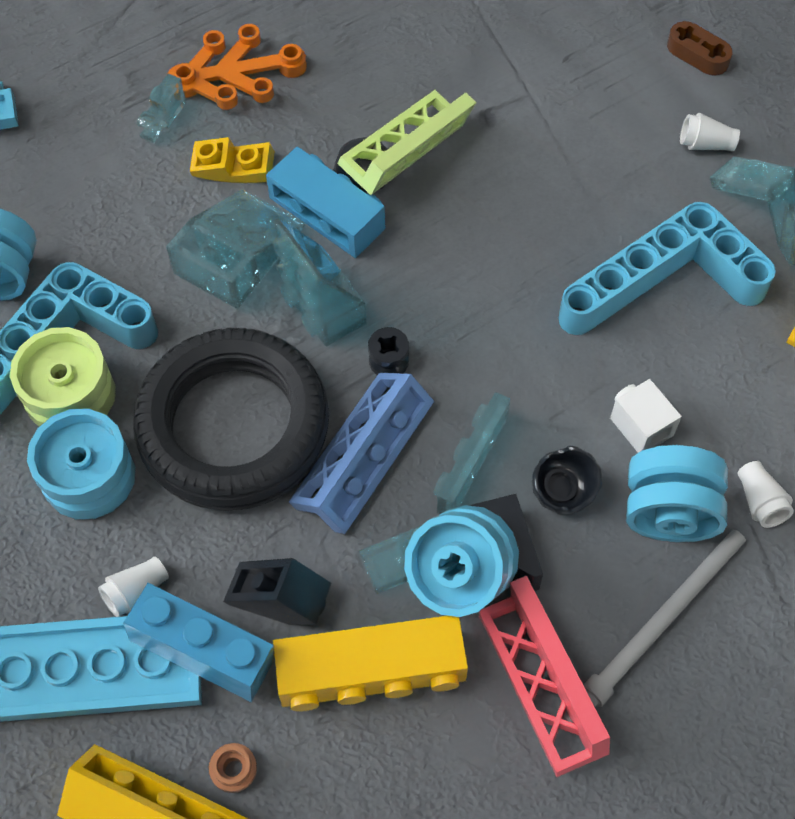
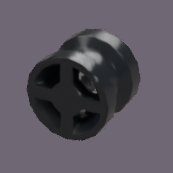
[368,327,409,375]

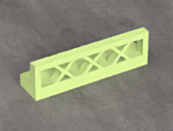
[337,90,477,195]

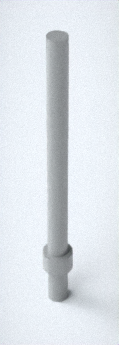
[563,530,746,722]

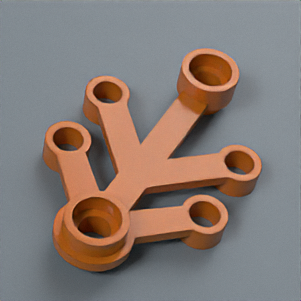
[166,24,307,110]

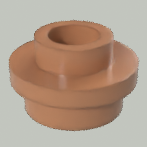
[209,743,257,793]

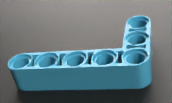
[558,202,776,335]
[0,262,158,415]

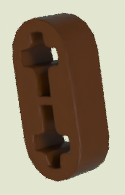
[667,21,732,76]

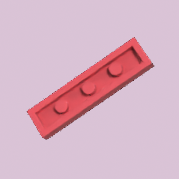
[479,576,610,777]

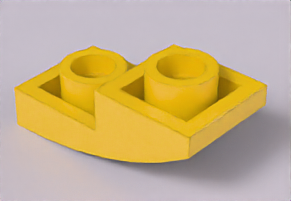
[190,137,275,183]

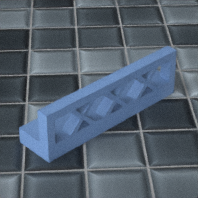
[289,373,434,534]

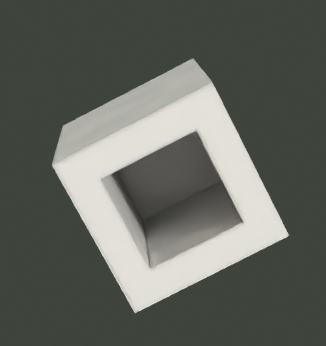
[610,379,682,453]

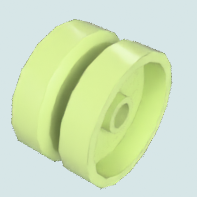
[10,327,116,427]

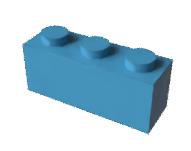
[266,147,385,258]
[123,583,274,703]

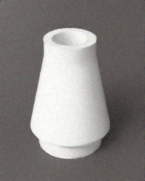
[680,113,740,152]
[738,461,794,528]
[98,556,169,617]

